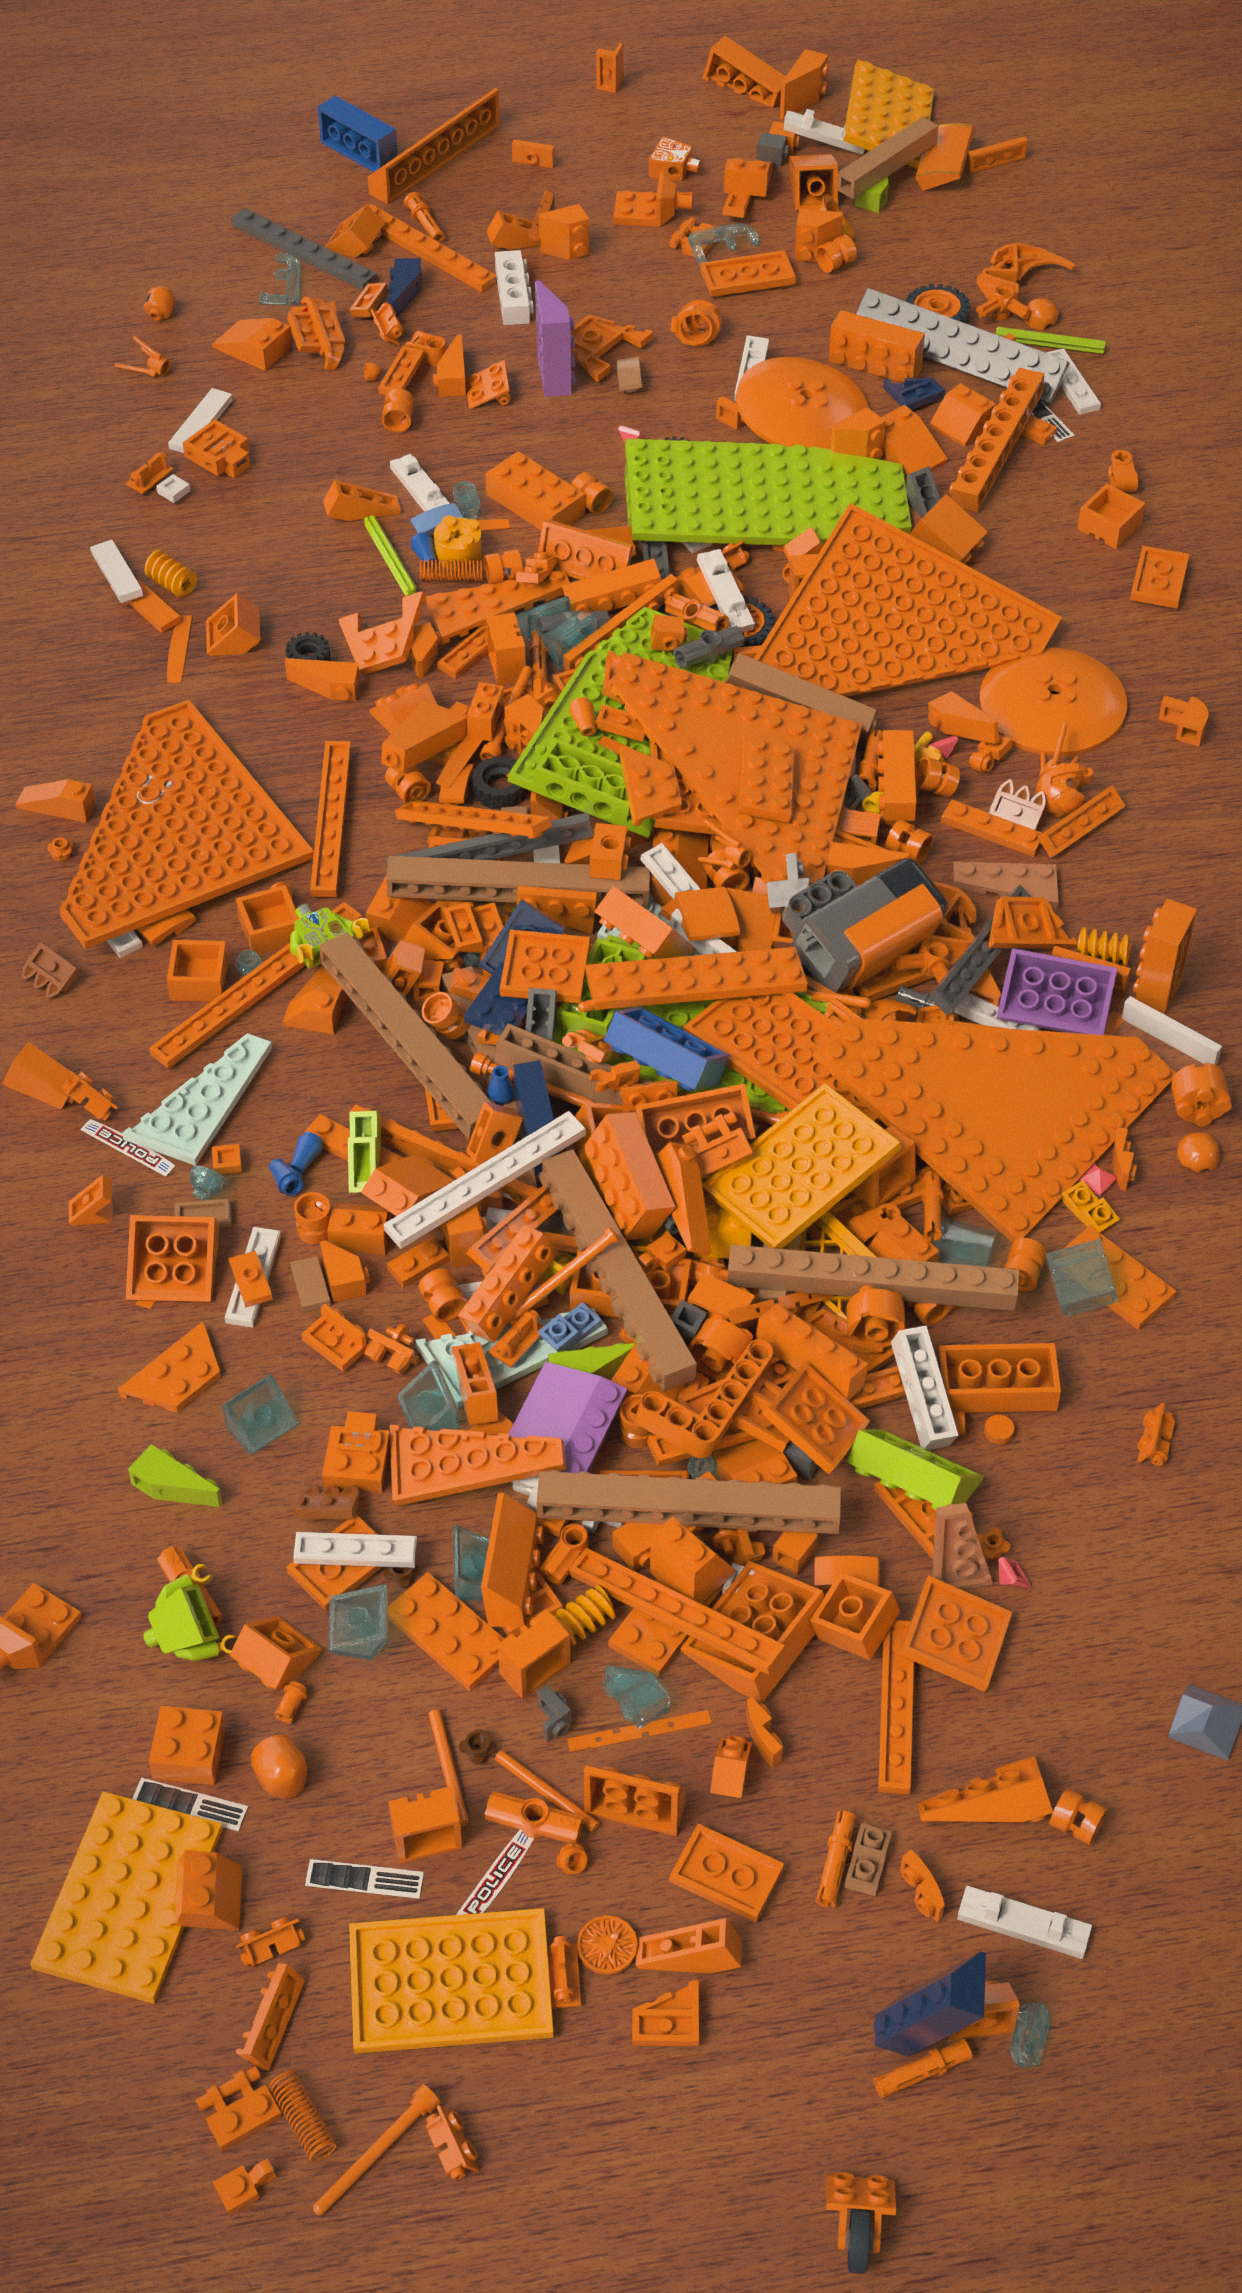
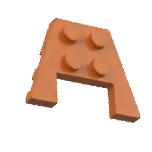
[570,315,653,382]
[339,591,426,675]

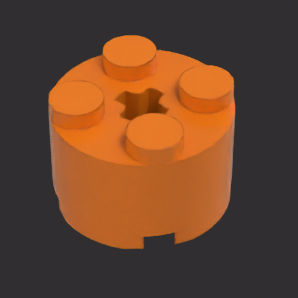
[1171,1063,1232,1127]
[847,1285,906,1353]
[687,1314,753,1382]

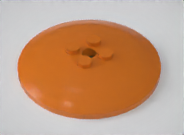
[736,357,870,450]
[979,647,1127,756]

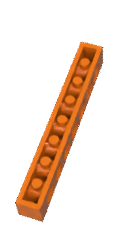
[949,367,1045,513]

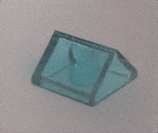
[516,596,570,642]
[540,612,597,669]
[934,1217,999,1267]
[397,1360,459,1431]
[221,1374,299,1455]
[453,1525,490,1601]
[328,1584,388,1661]

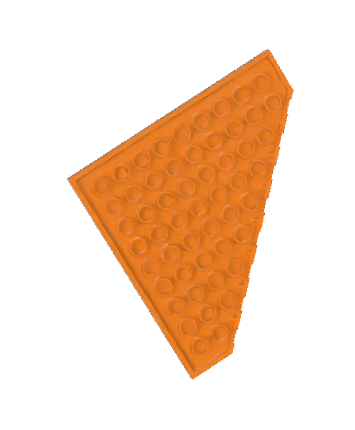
[754,503,1062,697]
[611,652,862,899]
[60,700,314,949]
[812,1018,1176,1243]

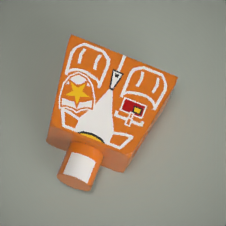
[649,136,702,181]

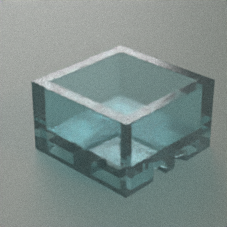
[1046,1238,1119,1317]

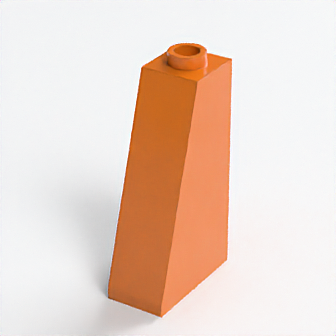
[381,701,467,772]

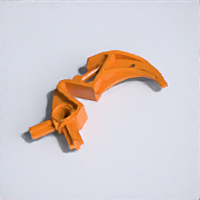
[976,243,1076,321]
[895,882,977,983]

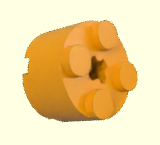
[434,516,482,571]

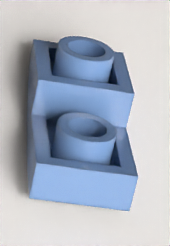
[410,503,464,536]
[538,1302,602,1352]

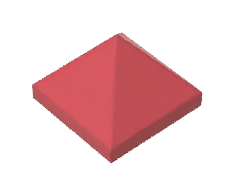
[618,426,646,443]
[926,736,958,759]
[1078,1163,1117,1197]
[999,1557,1031,1589]

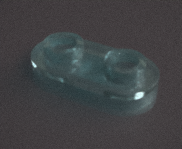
[452,481,481,519]
[1010,2002,1050,2068]

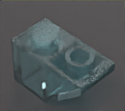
[602,1665,670,1729]

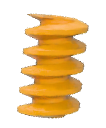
[145,550,198,598]
[1076,927,1132,967]
[552,1584,616,1646]

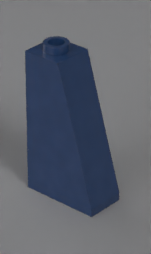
[513,1060,561,1176]

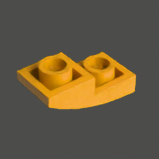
[1060,1180,1120,1233]

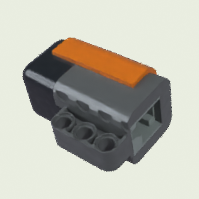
[782,858,948,993]

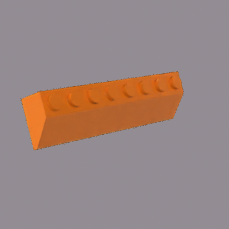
[368,88,500,204]

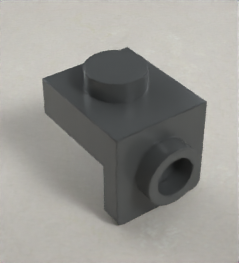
[842,774,872,810]
[537,1685,571,1742]

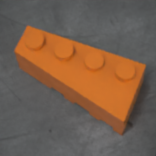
[702,36,786,108]

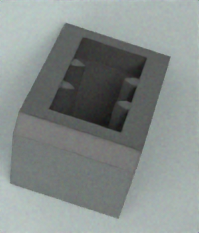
[906,466,940,518]
[526,988,558,1041]

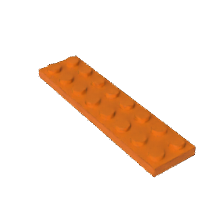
[585,947,807,1010]

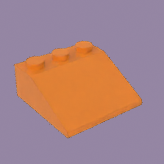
[594,886,697,959]
[126,1215,220,1302]
[584,1765,686,1836]

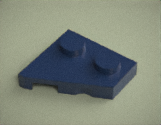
[883,378,945,410]

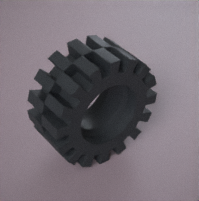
[286,632,331,661]

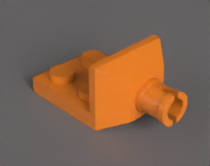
[613,172,693,227]
[0,1583,82,1671]

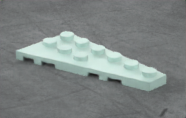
[122,1033,272,1166]
[415,1308,608,1409]

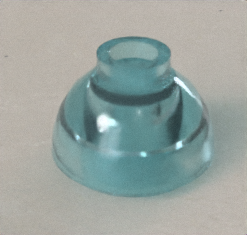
[189,1165,227,1201]

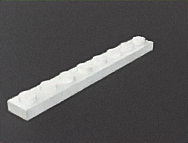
[384,1111,586,1249]

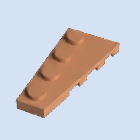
[953,862,1059,909]
[932,1503,993,1590]

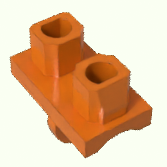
[364,1324,420,1375]
[712,1528,765,1567]

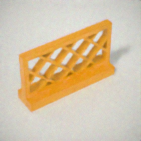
[800,1211,876,1320]

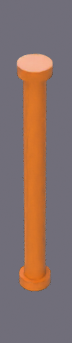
[509,1227,620,1325]

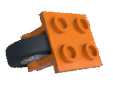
[826,2172,896,2274]

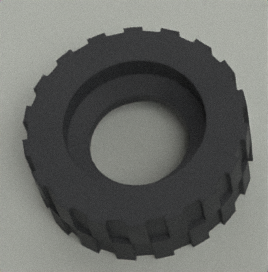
[472,756,528,810]

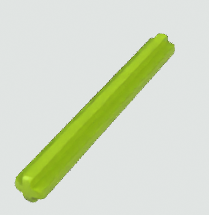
[995,327,1106,354]
[364,515,417,596]

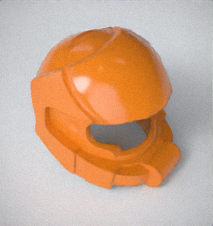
[670,300,722,346]
[1036,763,1093,817]

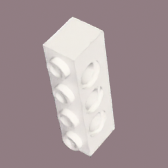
[495,250,534,325]
[891,1326,958,1450]

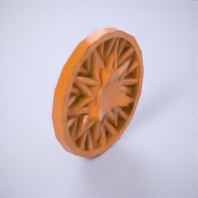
[577,1915,638,1975]

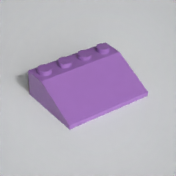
[535,280,575,397]
[997,948,1117,1035]
[509,1362,627,1477]

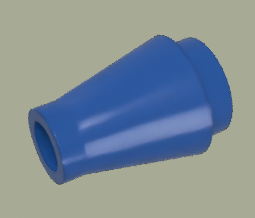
[411,532,438,568]
[488,1066,514,1104]
[289,1132,324,1174]
[269,1158,304,1196]

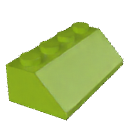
[847,1429,984,1510]

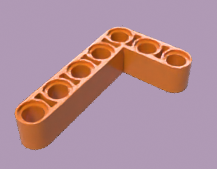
[636,1339,773,1459]

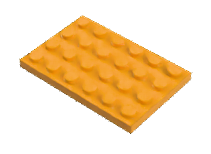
[843,60,934,169]
[702,1083,902,1249]
[30,1791,223,2004]
[349,1908,553,2054]

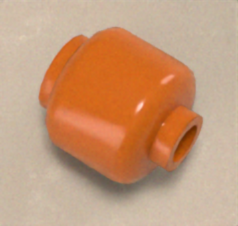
[144,286,175,321]

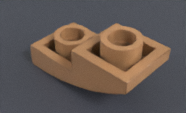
[617,356,642,393]
[844,1823,892,1896]

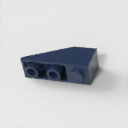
[388,258,422,317]

